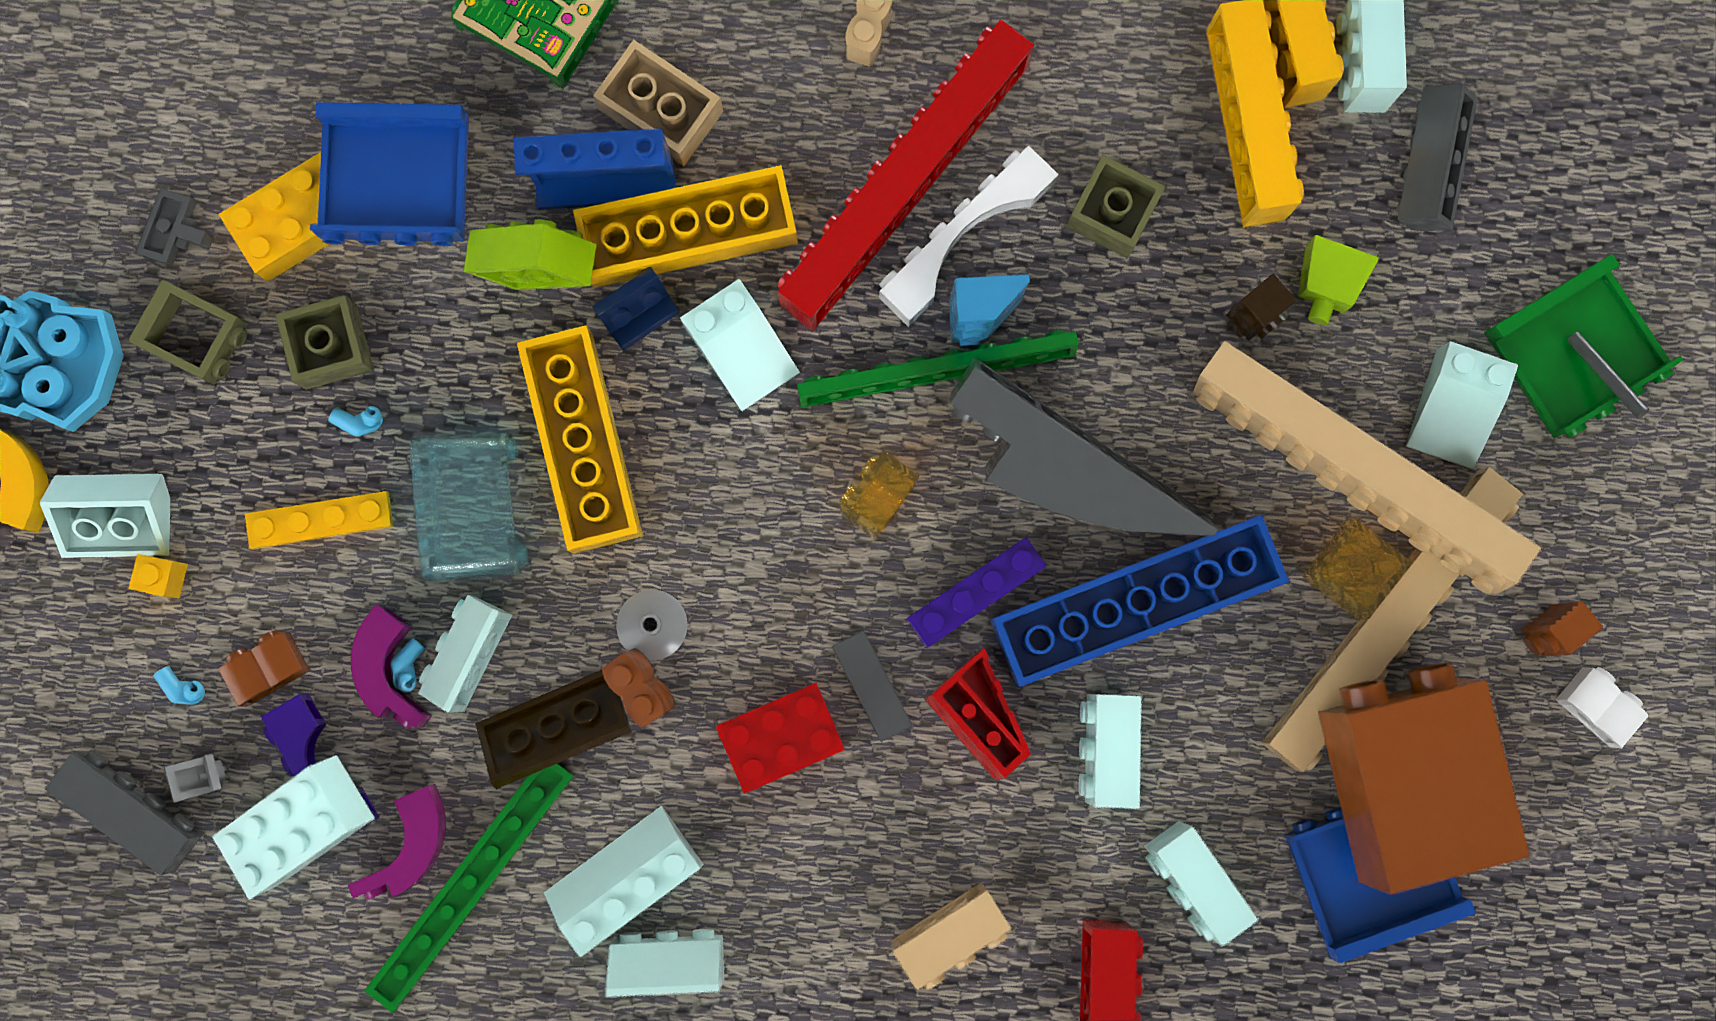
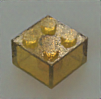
[840,451,919,541]
[1301,518,1412,621]

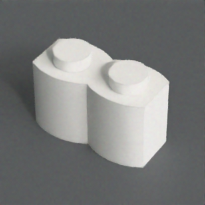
[1556,667,1649,749]

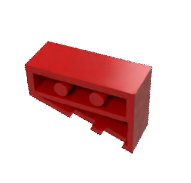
[924,647,1031,781]

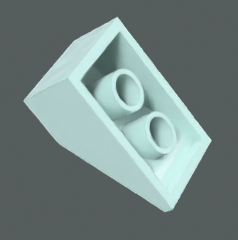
[680,279,800,411]
[1406,341,1518,470]

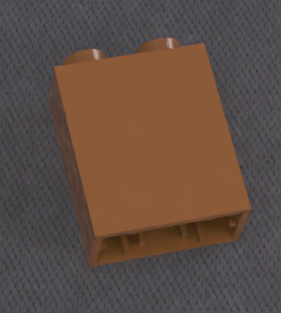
[1318,663,1530,894]

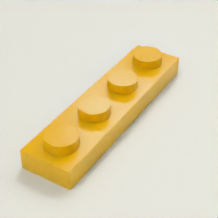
[245,491,393,549]

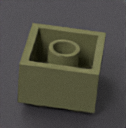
[1066,154,1166,258]
[275,295,374,390]

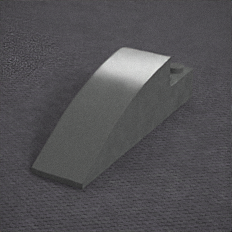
[950,358,1218,536]

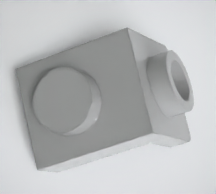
[164,754,225,803]

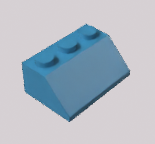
[949,274,1030,349]

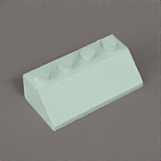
[544,806,704,957]

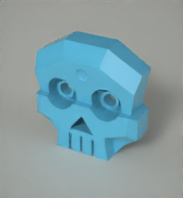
[0,290,124,432]

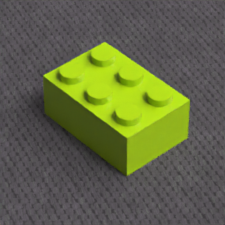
[463,219,596,290]

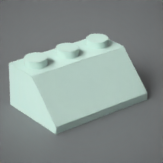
[39,474,170,558]
[419,595,512,713]
[606,929,724,997]

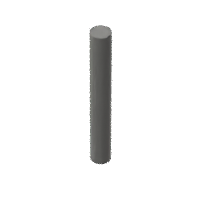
[1567,332,1650,419]

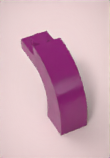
[351,604,432,729]
[347,784,446,900]

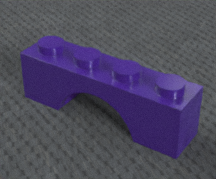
[906,537,1047,648]
[261,694,380,834]

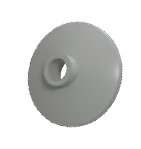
[616,590,687,661]

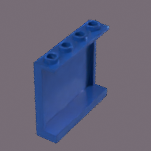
[310,102,469,246]
[513,129,676,210]
[1285,807,1476,963]

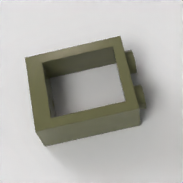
[128,279,248,385]

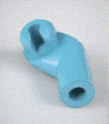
[328,406,383,437]
[390,637,426,693]
[153,666,205,705]

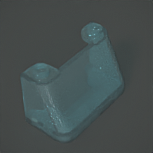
[410,433,528,584]

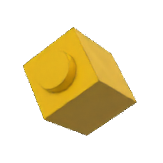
[128,554,188,599]

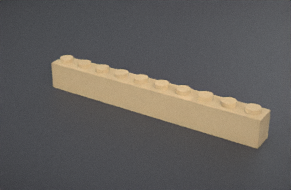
[1261,467,1523,772]

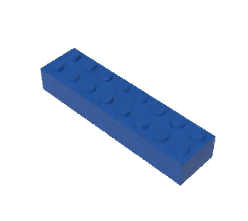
[989,515,1289,687]

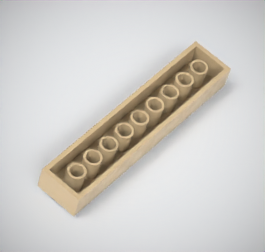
[1193,341,1542,594]

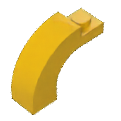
[0,429,49,533]

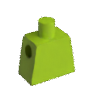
[1298,235,1379,325]

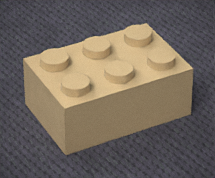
[593,39,723,167]
[891,882,1011,990]

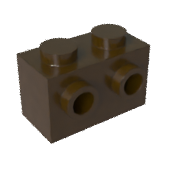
[1226,273,1297,341]

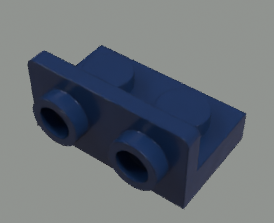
[592,267,680,350]

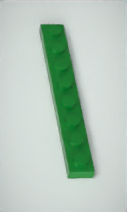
[797,330,1079,408]
[364,763,575,1013]

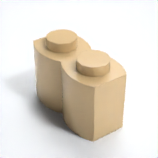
[846,0,892,67]

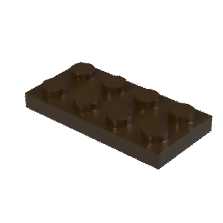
[475,670,632,789]

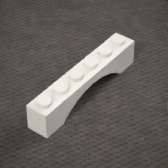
[879,145,1059,327]

